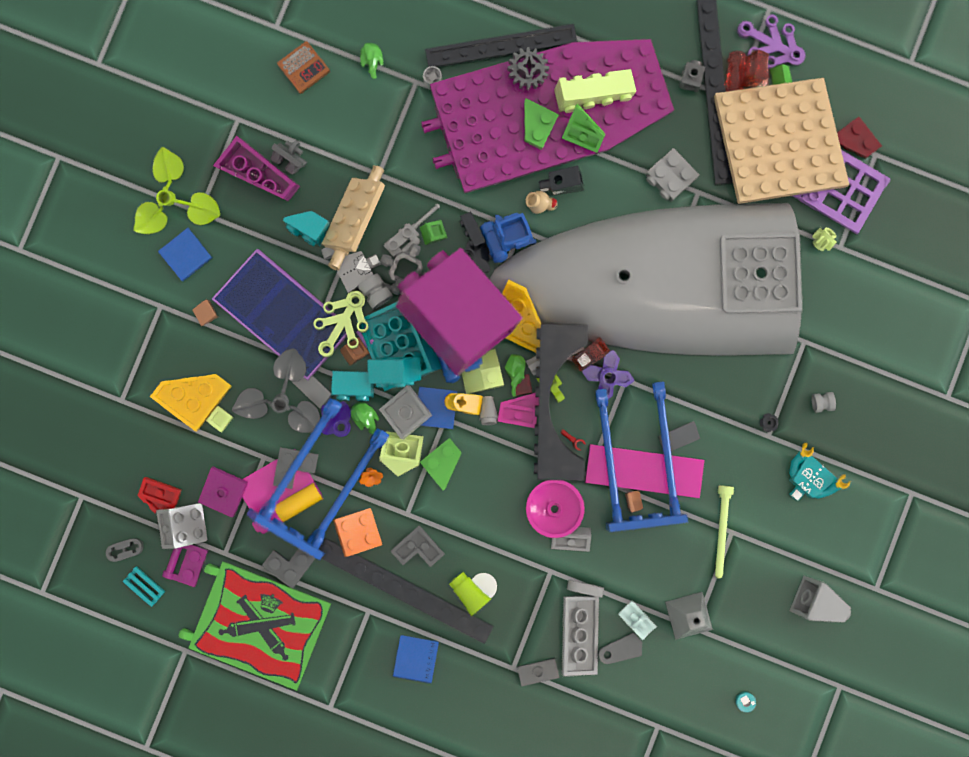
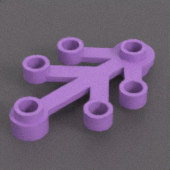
[737,15,805,69]

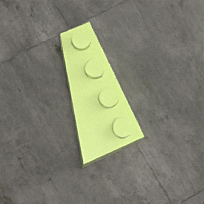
[554,69,636,113]

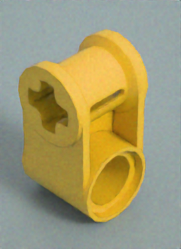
[444,393,483,415]

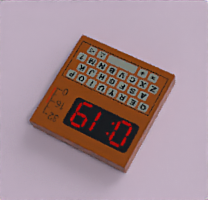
[277,41,330,94]

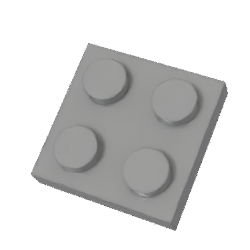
[379,385,432,440]

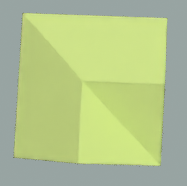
[380,431,424,476]

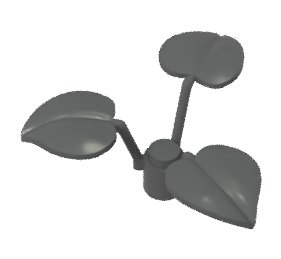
[232,348,320,433]

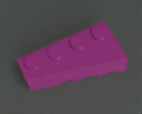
[213,136,300,201]

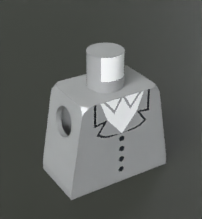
[337,251,381,294]

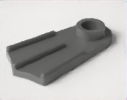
[598,632,643,664]

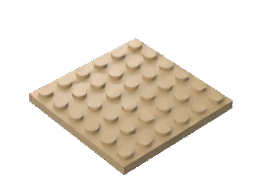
[714,78,849,204]

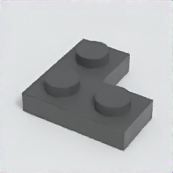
[273,447,319,489]
[391,525,445,567]
[262,548,316,588]

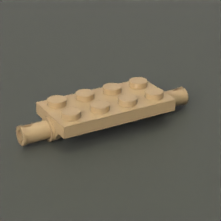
[322,165,385,271]

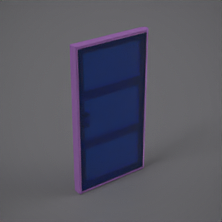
[212,249,347,381]

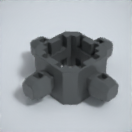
[380,243,426,295]

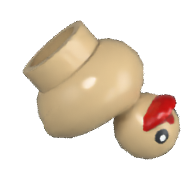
[526,191,557,214]

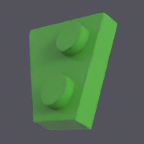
[524,98,559,150]
[562,104,605,153]
[420,438,461,491]

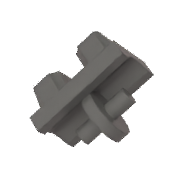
[270,140,308,174]

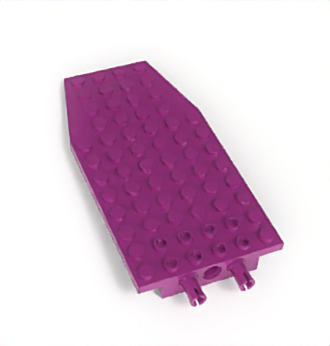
[421,39,674,194]

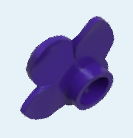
[321,401,351,437]

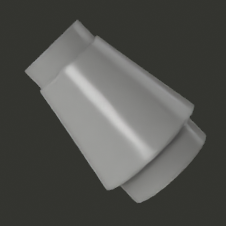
[479,396,498,425]

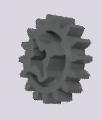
[507,47,549,90]

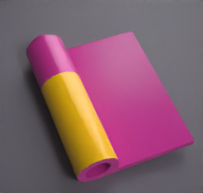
[242,449,324,534]

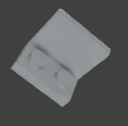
[156,503,207,549]

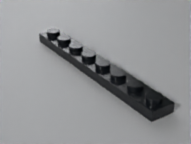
[425,24,577,68]

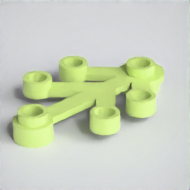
[314,291,368,357]

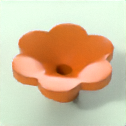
[359,468,383,487]

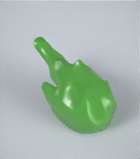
[360,43,383,79]
[505,354,526,397]
[351,402,379,435]

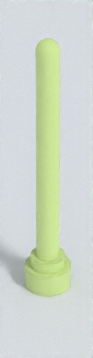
[715,486,734,579]

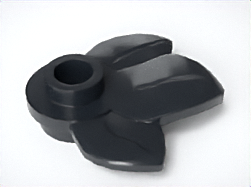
[463,240,492,273]

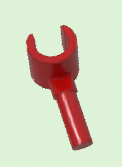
[561,430,586,451]

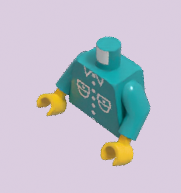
[789,443,851,502]

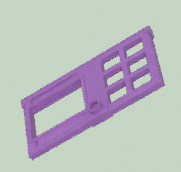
[793,150,890,234]

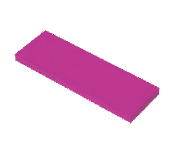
[585,444,704,498]

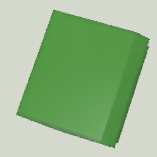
[770,64,792,85]

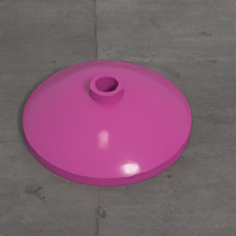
[526,480,584,538]

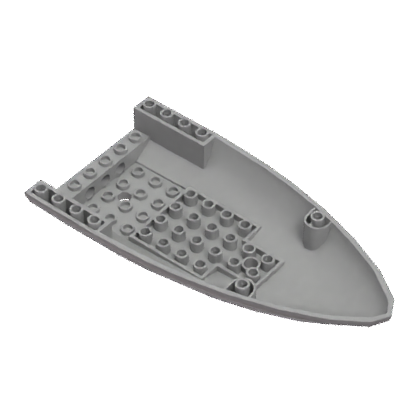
[489,203,802,356]

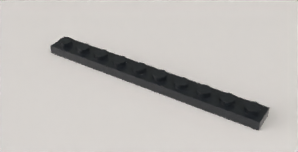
[696,0,733,186]
[319,537,494,644]

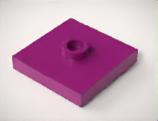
[198,467,248,518]

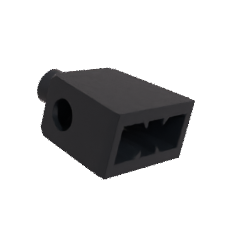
[539,166,585,195]

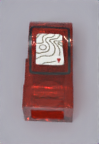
[571,337,610,371]

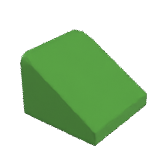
[420,220,447,245]

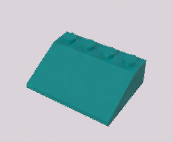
[357,302,442,391]

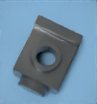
[679,60,705,92]

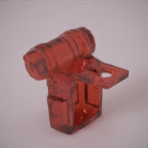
[725,50,770,92]

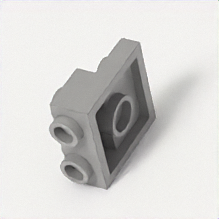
[646,148,699,202]

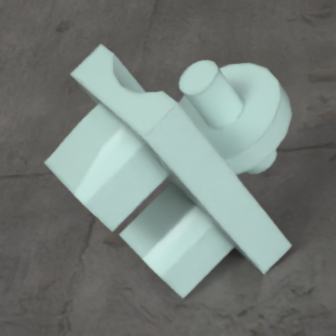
[618,601,657,640]

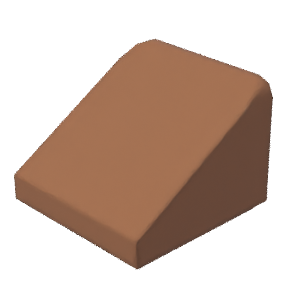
[192,299,218,326]
[340,338,369,366]
[625,490,643,512]

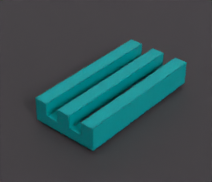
[122,566,166,607]

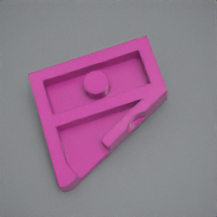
[497,393,539,428]

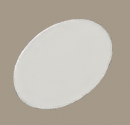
[472,573,497,598]

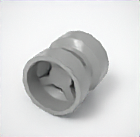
[423,66,442,90]
[812,392,836,413]

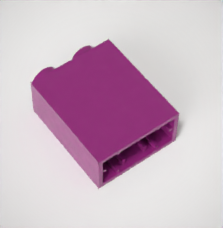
[396,248,523,376]

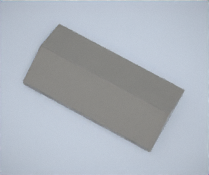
[562,596,599,676]

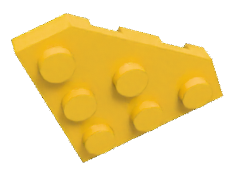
[502,280,541,353]
[150,374,232,432]

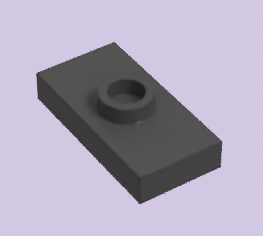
[517,658,559,686]

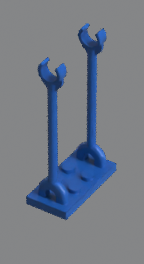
[595,382,688,532]
[247,398,389,560]

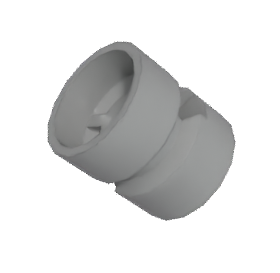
[358,273,393,310]

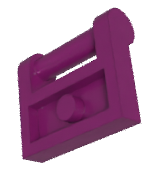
[162,544,209,587]

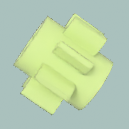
[812,227,837,251]

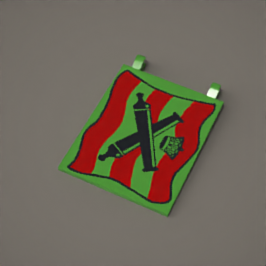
[179,561,331,691]

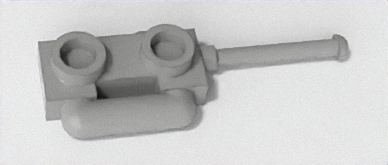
[383,204,440,259]

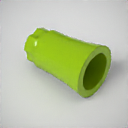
[449,572,491,616]

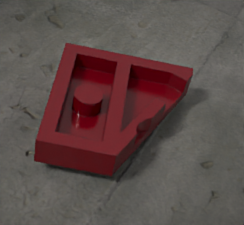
[837,117,882,159]

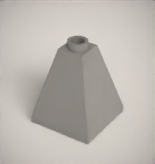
[789,576,851,622]
[665,592,713,640]

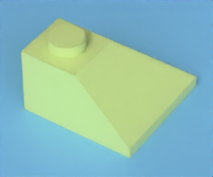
[462,349,504,394]

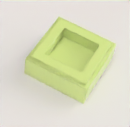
[206,406,234,432]

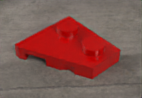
[138,477,182,513]

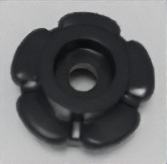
[759,413,778,432]

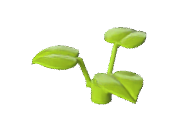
[134,147,220,234]

